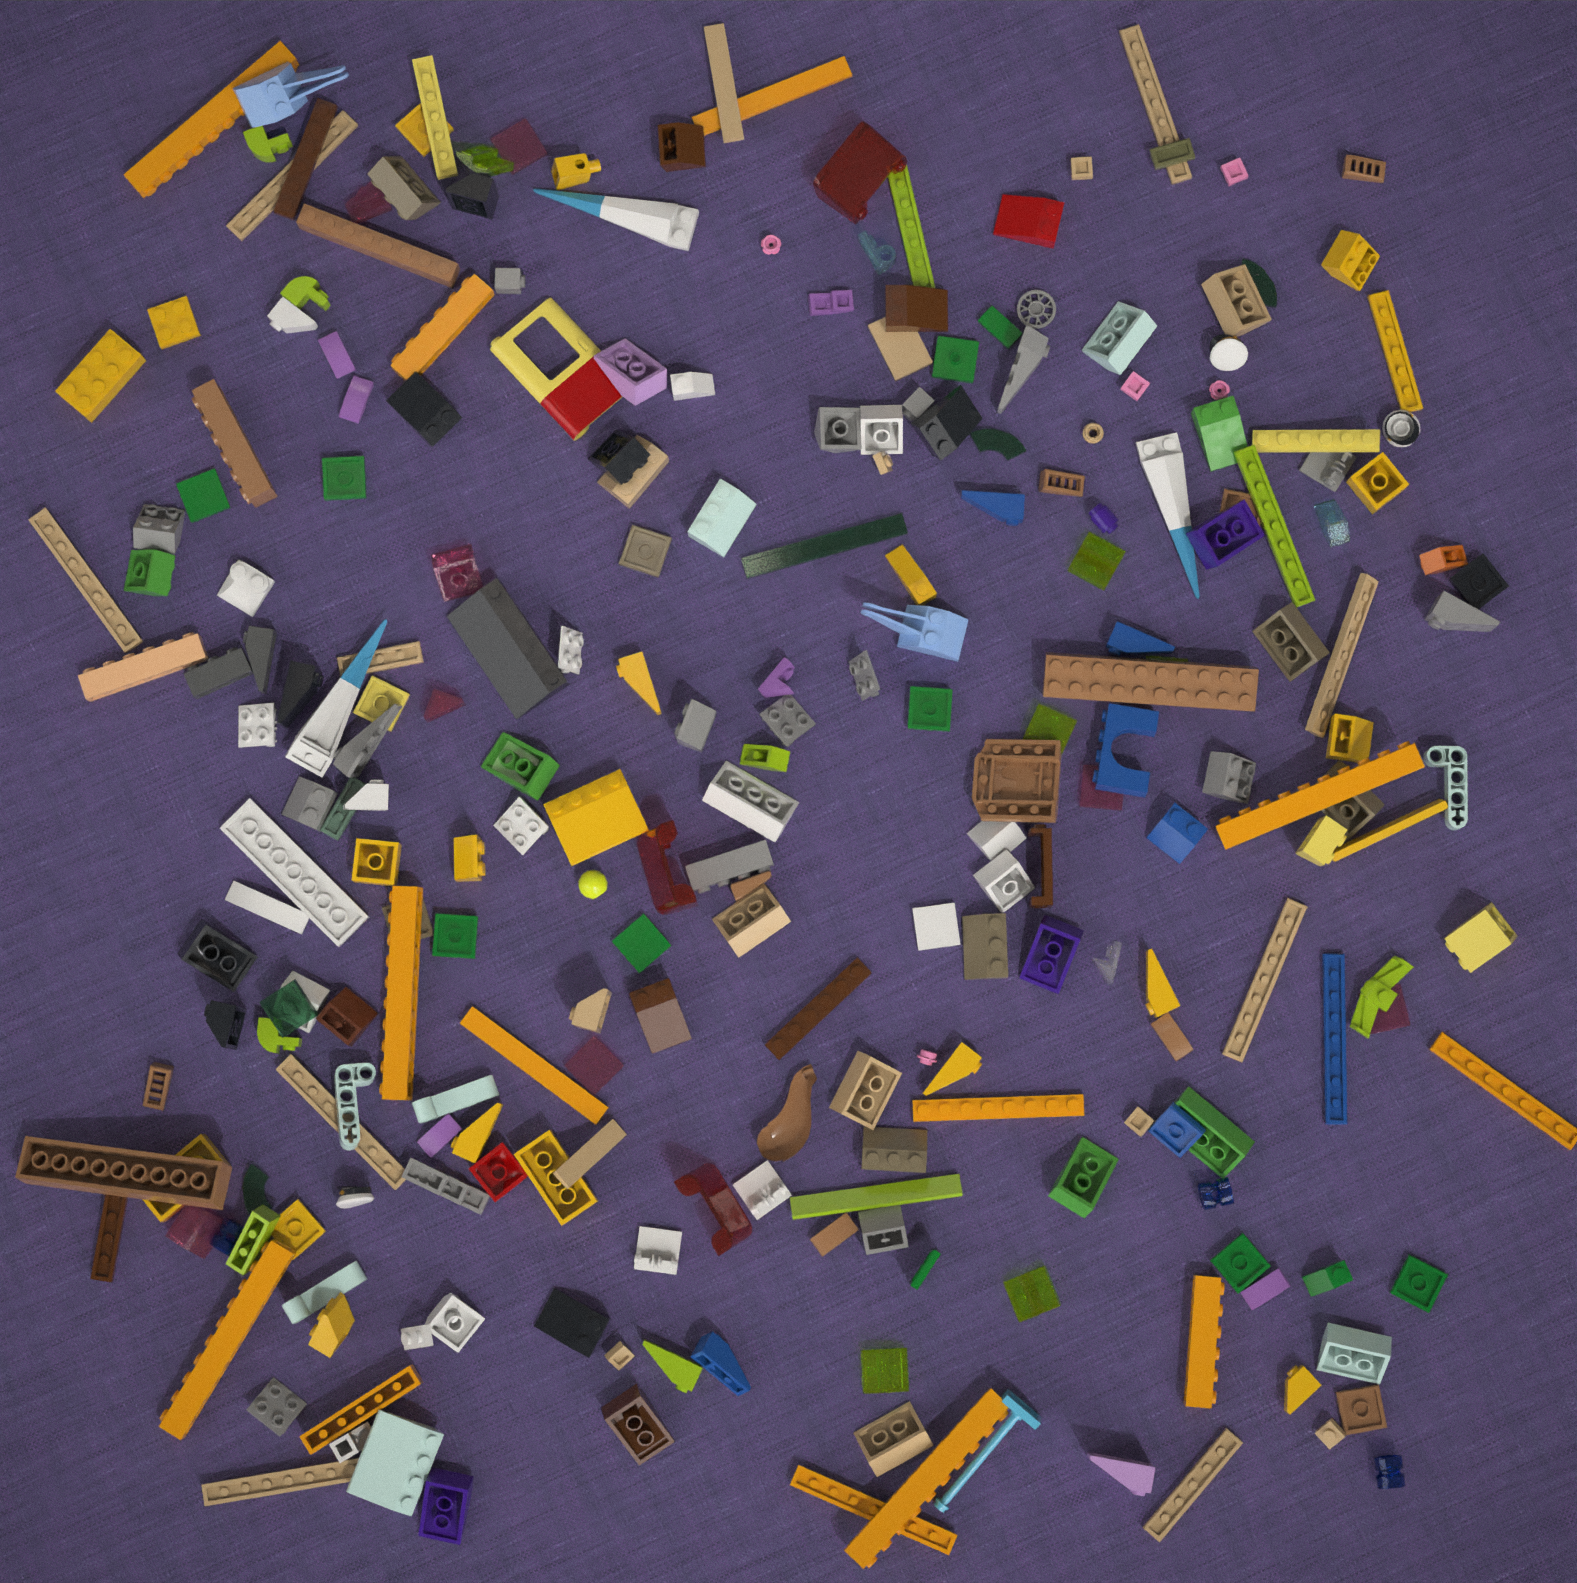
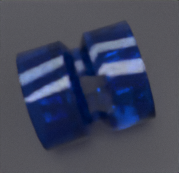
[1198,1177,1234,1210]
[209,1217,244,1256]
[1374,1455,1406,1489]

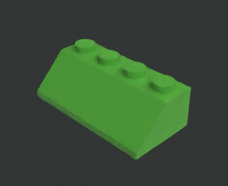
[1174,1086,1255,1179]

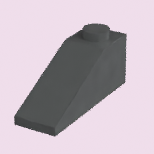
[243,626,277,694]

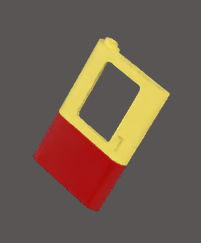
[490,298,623,441]

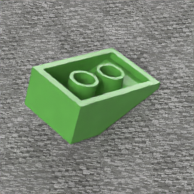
[1191,396,1248,472]
[481,732,560,801]
[1048,1137,1119,1218]

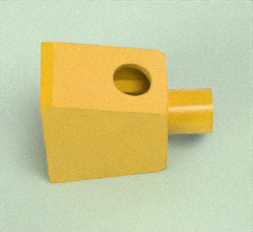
[551,153,601,191]

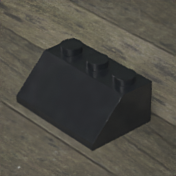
[446,172,499,220]
[204,1000,247,1050]

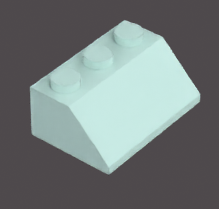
[1082,301,1157,375]
[687,479,757,557]
[1316,1323,1392,1384]

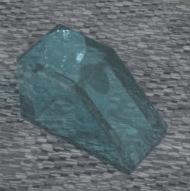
[1314,499,1350,547]

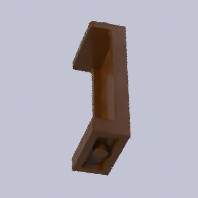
[1028,824,1053,908]

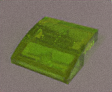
[456,144,514,177]
[1067,532,1126,591]
[1022,703,1077,756]
[1003,1265,1061,1322]
[861,1347,909,1394]

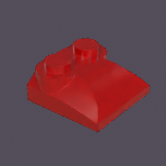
[469,1142,528,1203]

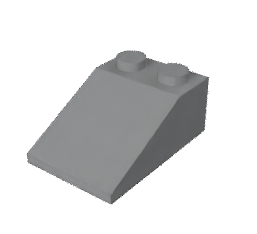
[1424,591,1500,632]

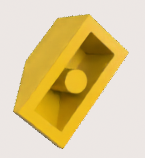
[1284,1365,1321,1415]

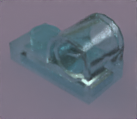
[858,231,896,275]

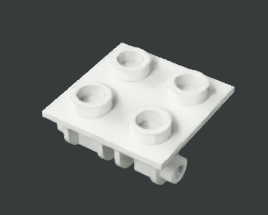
[558,626,584,674]
[238,703,277,748]
[493,797,549,855]
[733,1160,792,1220]
[634,1226,682,1275]

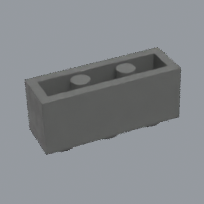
[184,647,254,699]

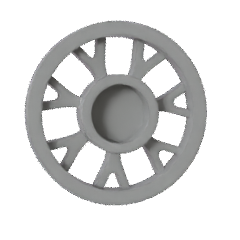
[1017,290,1056,329]

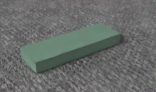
[320,778,365,841]

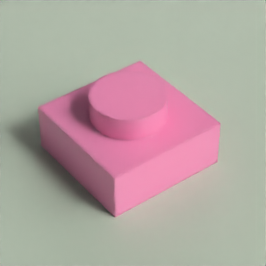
[1220,158,1248,186]
[1120,371,1150,401]

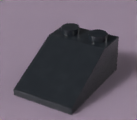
[386,371,462,447]
[911,385,983,461]
[588,430,651,485]
[277,661,324,729]
[177,919,258,992]
[534,1288,611,1358]

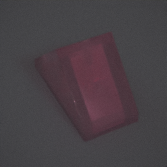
[424,689,466,723]

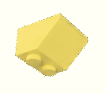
[1295,815,1347,866]

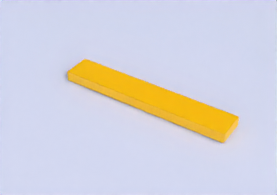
[1367,290,1423,413]
[1332,798,1448,862]

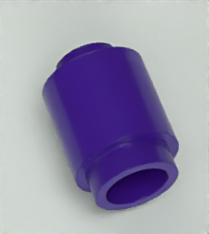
[1088,503,1119,534]

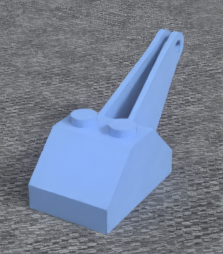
[233,62,349,128]
[861,602,968,662]

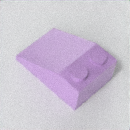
[594,338,667,406]
[1087,1452,1155,1496]

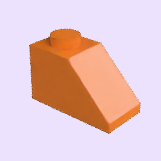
[1419,545,1468,575]

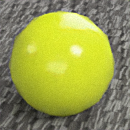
[578,870,608,899]

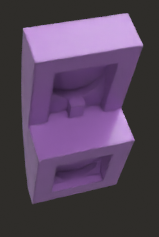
[808,290,854,316]
[318,331,356,379]
[339,376,373,424]
[417,1113,463,1158]
[1240,1268,1291,1310]

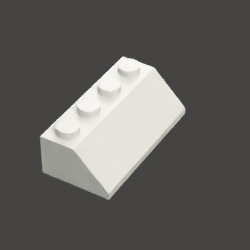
[702,761,799,842]

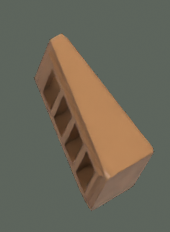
[1342,154,1386,183]
[1038,469,1085,497]
[730,871,772,902]
[143,1062,174,1110]

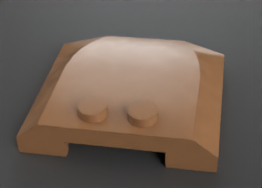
[972,739,1061,823]

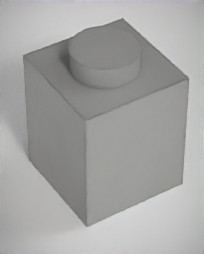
[495,268,526,294]
[902,387,935,421]

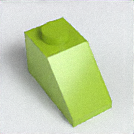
[740,744,790,772]

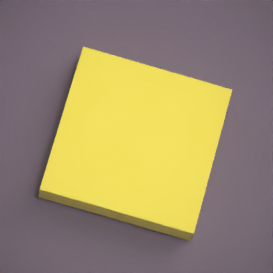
[353,676,410,732]

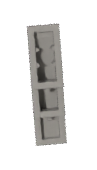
[401,1158,490,1215]

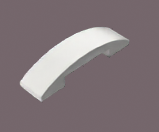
[225,881,309,934]

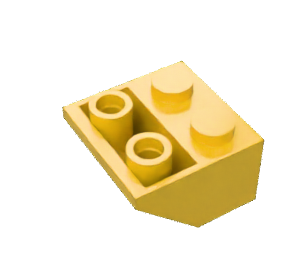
[1321,230,1380,291]
[1326,713,1374,763]
[454,835,486,882]
[308,1292,355,1358]

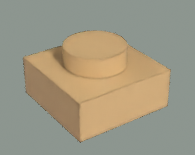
[1070,157,1093,180]
[873,451,893,475]
[1124,1107,1155,1137]
[604,1341,634,1370]
[1315,1418,1346,1450]

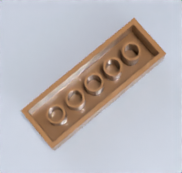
[191,379,278,508]

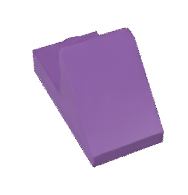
[758,657,795,698]

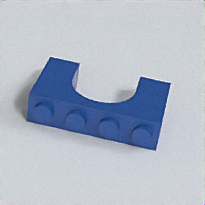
[1092,703,1159,798]

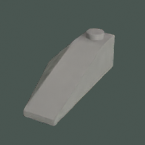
[997,325,1050,414]
[333,704,402,778]

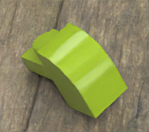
[243,126,293,162]
[280,276,331,312]
[257,1017,302,1054]

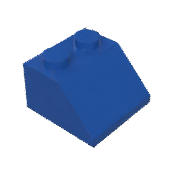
[1147,803,1208,864]

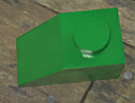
[1302,1259,1353,1297]

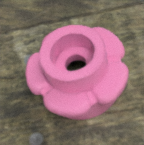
[761,235,781,255]
[1209,380,1230,400]
[917,1049,937,1066]

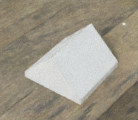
[967,821,1026,861]

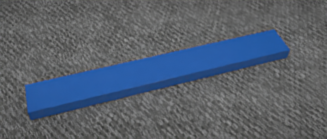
[1322,954,1347,1125]

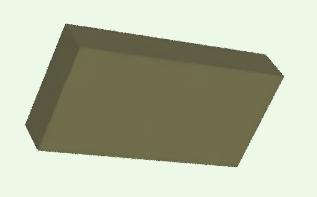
[1149,138,1195,170]

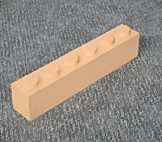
[78,632,209,702]

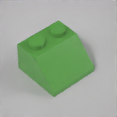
[124,549,175,596]

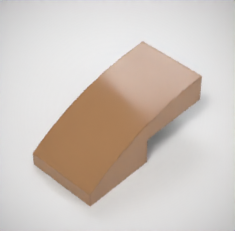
[1151,1012,1193,1062]
[809,1213,859,1257]

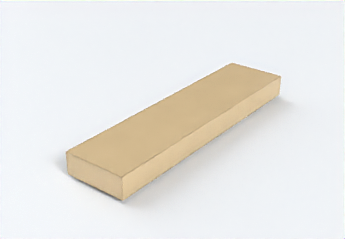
[337,641,424,677]
[553,1119,627,1189]

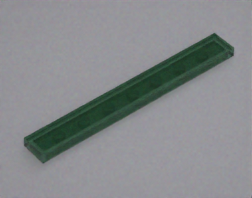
[741,513,908,579]

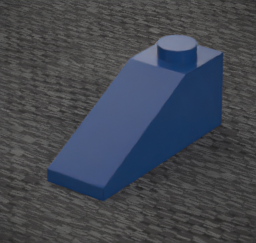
[961,490,1025,526]
[1105,621,1175,656]
[690,1331,751,1396]

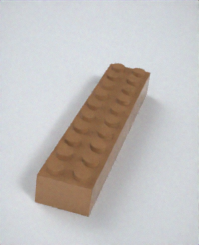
[1042,652,1259,712]
[15,1136,232,1210]

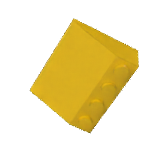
[543,769,649,866]

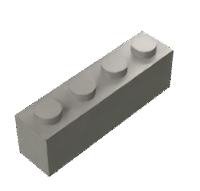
[685,840,774,894]

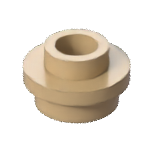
[1082,423,1104,444]

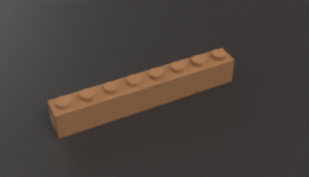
[296,204,460,288]

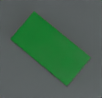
[978,306,1023,349]

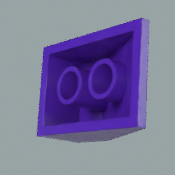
[1186,499,1265,570]
[1019,915,1084,994]
[418,1467,474,1545]

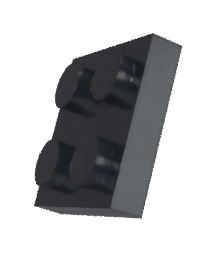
[1449,554,1509,610]

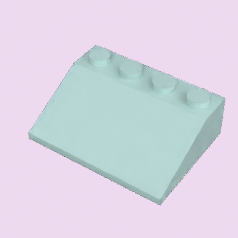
[346,1410,444,1516]

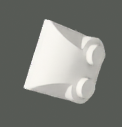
[217,559,275,617]
[425,1293,485,1352]

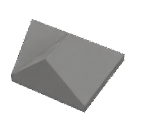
[814,407,862,453]

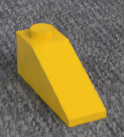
[885,545,937,606]
[616,652,662,715]
[1145,948,1180,1018]
[922,1042,982,1096]
[451,1103,503,1163]

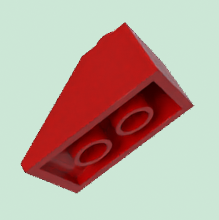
[993,194,1065,249]

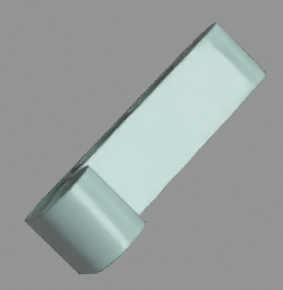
[1423,746,1468,830]
[334,1063,376,1151]
[412,1075,499,1123]
[282,1261,367,1324]

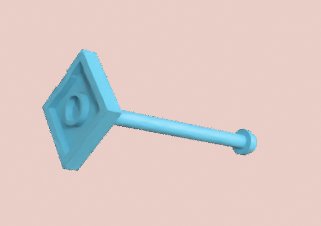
[934,1389,1041,1513]

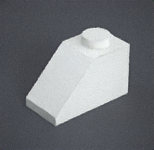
[267,297,318,333]
[670,372,715,401]

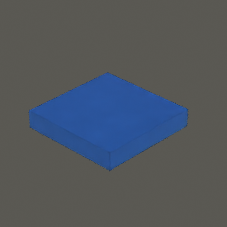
[1147,1102,1206,1158]

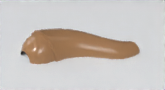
[757,1064,817,1162]

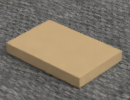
[868,317,933,382]

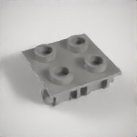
[1299,452,1356,492]
[849,650,880,701]
[759,695,816,747]
[246,1377,307,1437]

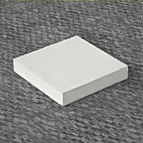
[912,903,960,951]

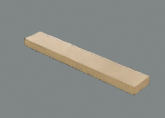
[704,23,744,143]
[1143,1428,1243,1542]

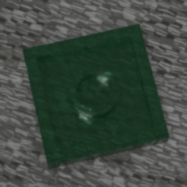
[259,979,319,1038]

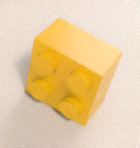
[1346,452,1409,515]
[352,838,402,886]

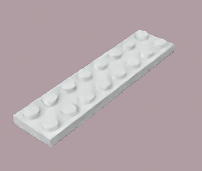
[220,798,369,947]

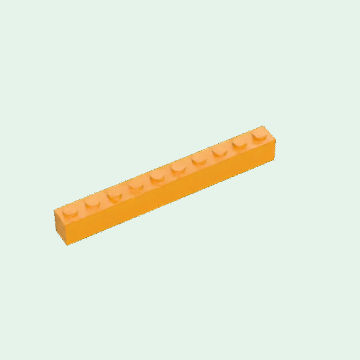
[123,41,299,199]
[1215,741,1425,850]
[379,886,423,1100]
[159,1239,297,1440]
[843,1388,1009,1569]

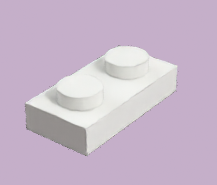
[401,1324,434,1350]

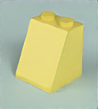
[1444,902,1517,973]

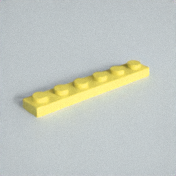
[412,55,458,180]
[1252,429,1380,453]

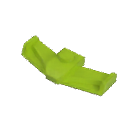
[1349,956,1414,1039]

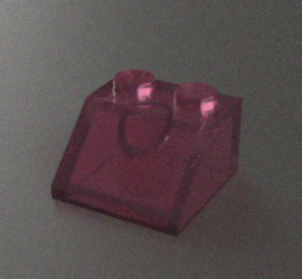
[431,544,483,602]
[165,1205,229,1259]

